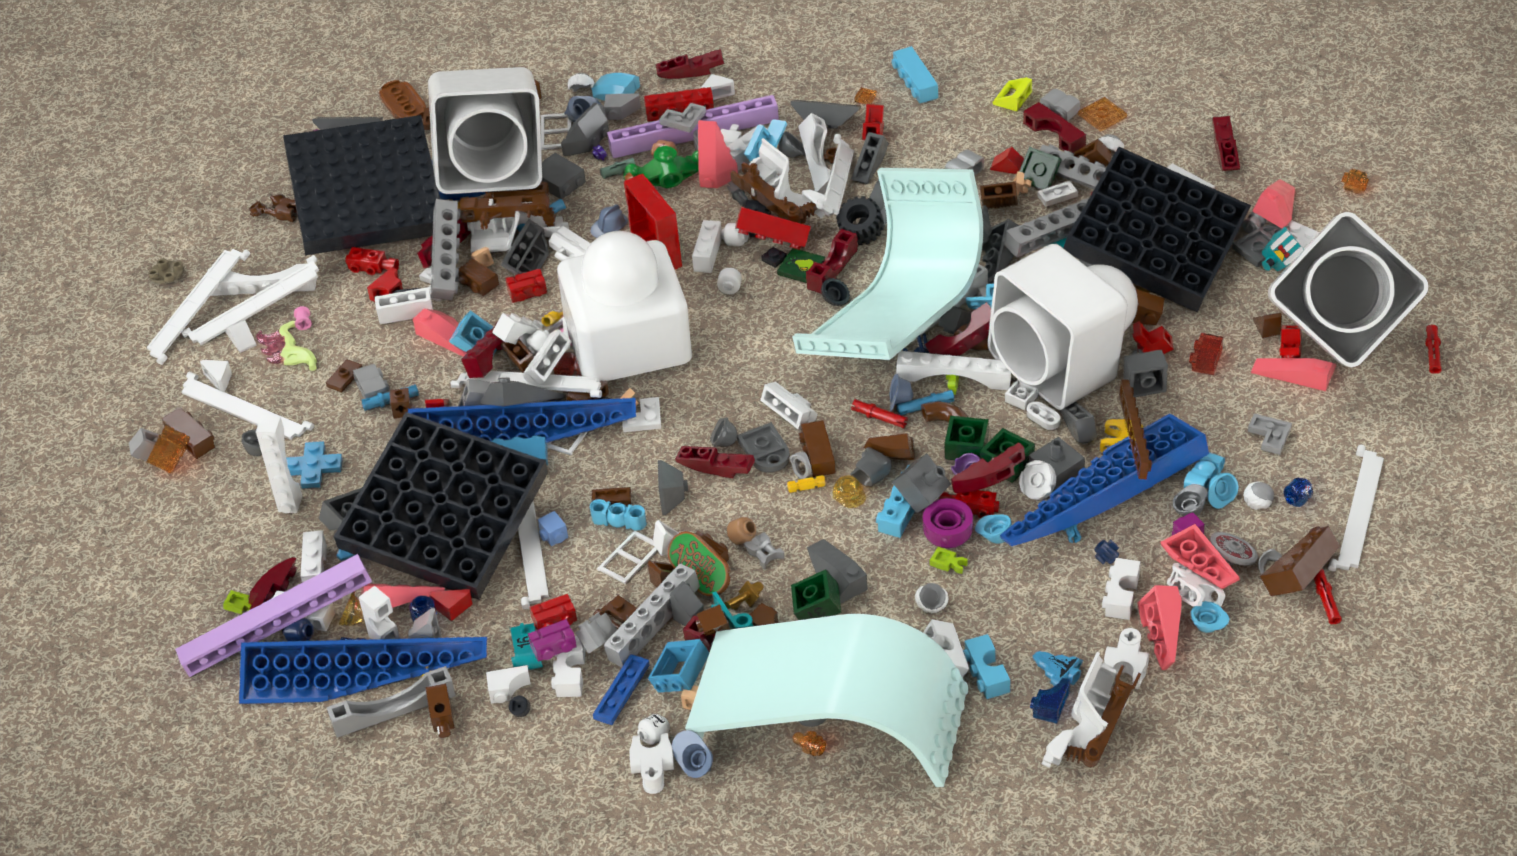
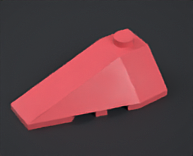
[413,308,467,357]
[1160,524,1240,589]
[1137,585,1182,670]

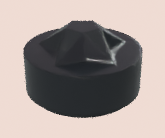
[509,695,531,717]

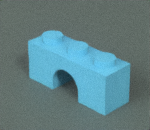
[963,634,1010,699]

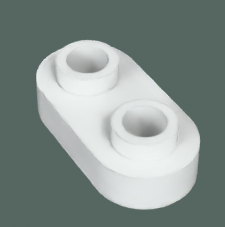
[1027,401,1060,430]

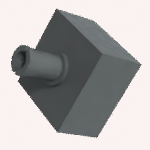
[1123,349,1168,397]
[1029,437,1085,491]
[892,453,951,513]

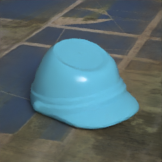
[1207,473,1239,509]
[975,514,1012,544]
[1191,601,1229,633]

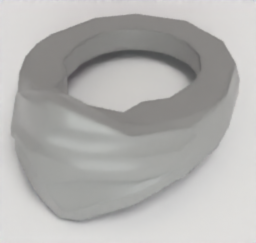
[789,452,812,479]
[1258,549,1282,575]

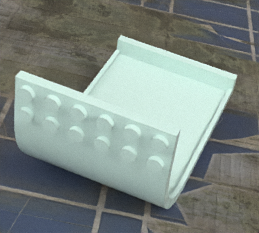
[792,168,983,360]
[685,614,968,787]

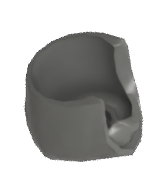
[850,447,892,487]

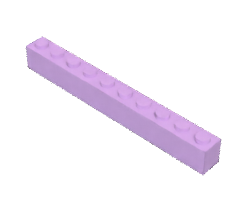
[607,95,779,158]
[175,554,372,677]

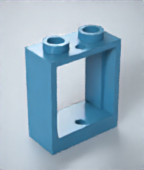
[648,639,709,693]

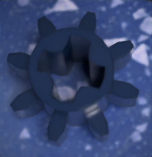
[1094,539,1119,565]

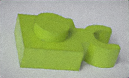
[946,374,959,395]
[929,547,968,574]
[223,590,251,614]

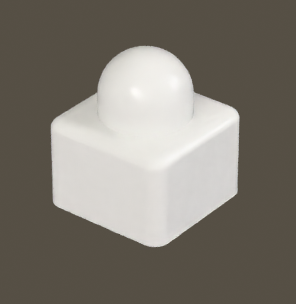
[428,67,542,194]
[1268,212,1428,367]
[557,231,692,382]
[988,244,1138,410]

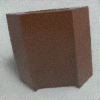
[863,433,915,460]

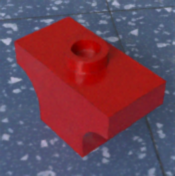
[367,267,403,302]

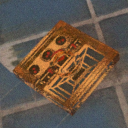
[1078,97,1127,132]

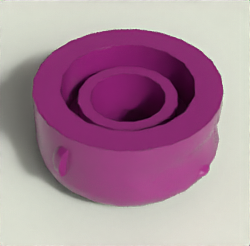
[923,498,973,548]

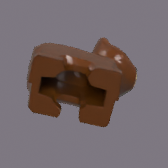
[264,194,297,222]

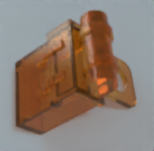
[146,425,190,474]

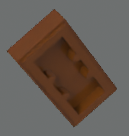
[326,359,362,393]
[592,487,631,506]

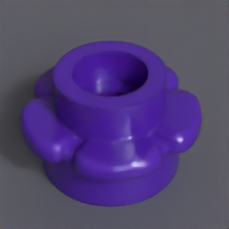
[592,145,607,161]

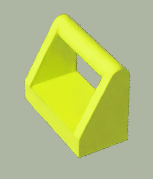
[993,77,1032,112]

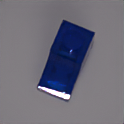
[1030,678,1070,724]

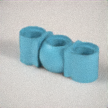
[1184,452,1225,489]
[590,499,647,531]

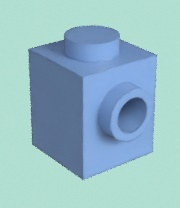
[537,511,568,546]

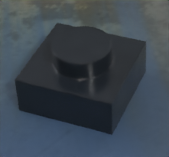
[761,247,787,268]

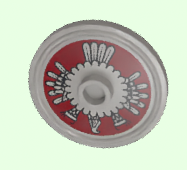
[1209,532,1258,565]

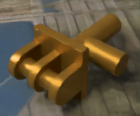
[724,581,764,610]

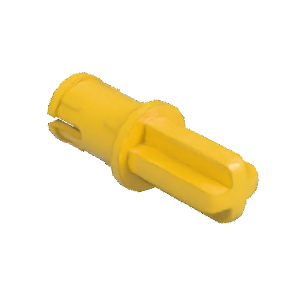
[541,311,563,327]

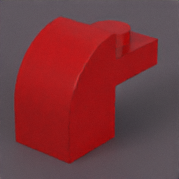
[862,104,884,140]
[1132,321,1174,355]
[1280,325,1302,358]

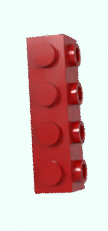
[644,87,714,122]
[735,207,811,250]

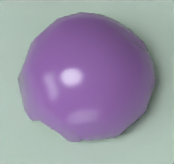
[951,453,981,475]

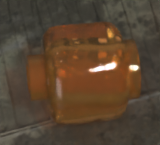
[1341,168,1369,194]

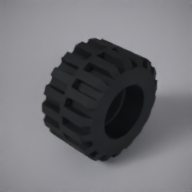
[836,196,884,245]

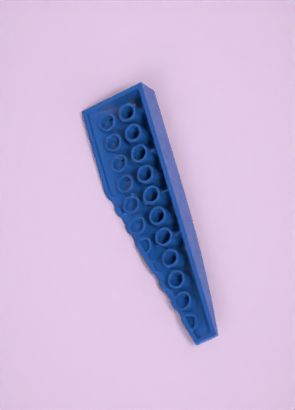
[408,398,636,443]
[1000,414,1209,546]
[239,637,487,704]

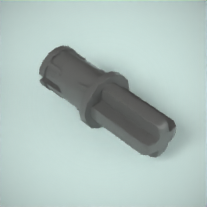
[727,181,748,207]

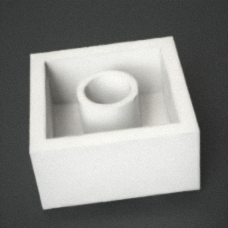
[1005,379,1038,411]

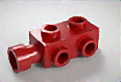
[345,247,399,275]
[939,490,1000,518]

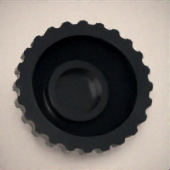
[821,278,850,306]

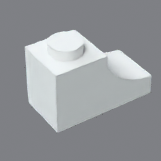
[486,665,531,704]

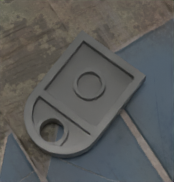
[1232,225,1282,267]
[737,422,790,472]

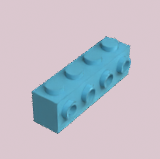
[891,46,939,103]
[876,465,915,538]

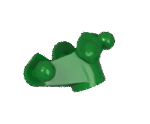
[624,146,699,188]

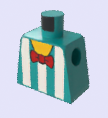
[1262,227,1304,271]

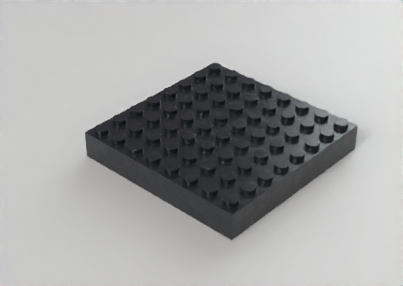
[283,115,440,256]
[1063,147,1251,313]
[334,412,548,600]

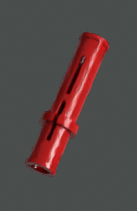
[1425,324,1442,374]
[851,399,908,429]
[1314,569,1342,625]

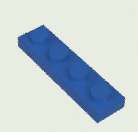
[593,654,650,725]

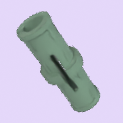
[600,157,635,179]

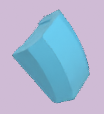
[592,73,640,101]
[449,310,497,356]

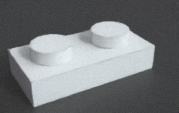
[1038,181,1078,207]

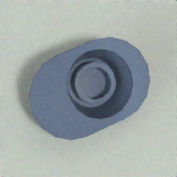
[564,96,601,122]
[590,204,628,238]
[889,374,913,411]
[672,730,713,778]

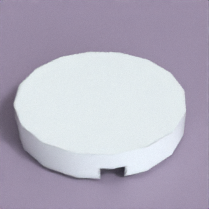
[1019,460,1056,500]

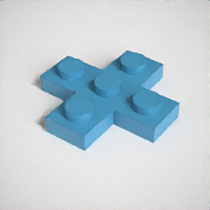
[286,441,343,489]

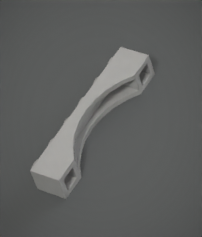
[327,666,456,738]

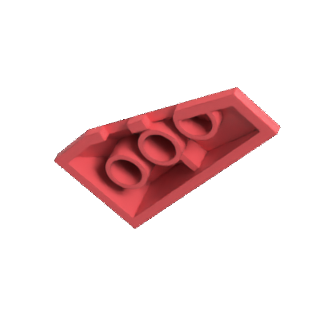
[698,120,738,188]
[1253,179,1295,228]
[1251,358,1336,391]
[361,583,445,608]

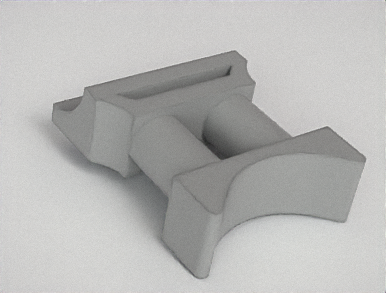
[744,532,784,570]

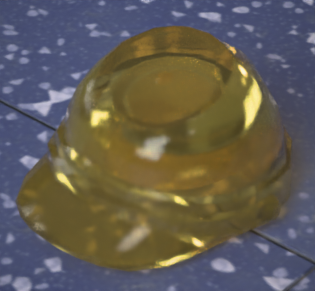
[832,475,866,508]
[339,591,363,626]

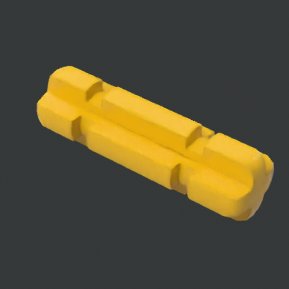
[787,475,826,493]

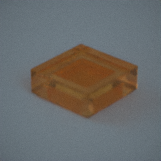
[854,87,877,104]

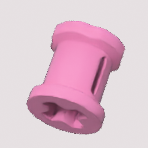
[294,306,311,330]

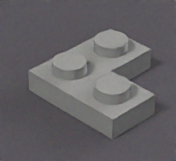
[659,103,706,133]
[1248,413,1292,455]

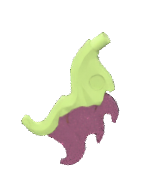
[256,321,317,371]

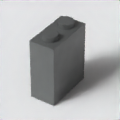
[542,153,586,199]

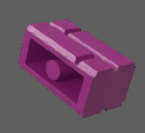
[528,619,577,662]

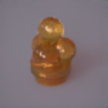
[792,731,827,756]

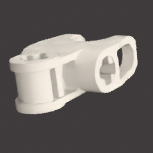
[1167,563,1225,606]
[1104,628,1149,689]
[629,733,674,794]

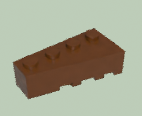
[1260,526,1340,596]

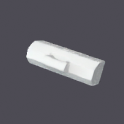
[549,226,591,261]
[523,329,572,385]
[760,382,817,429]

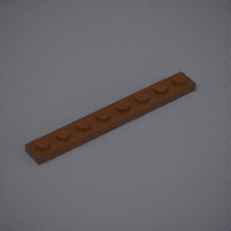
[1119,379,1152,480]

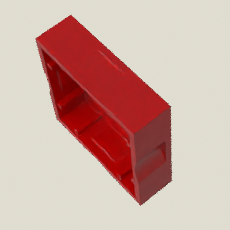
[624,174,682,270]

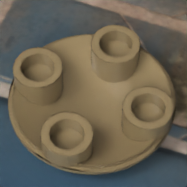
[148,258,184,284]

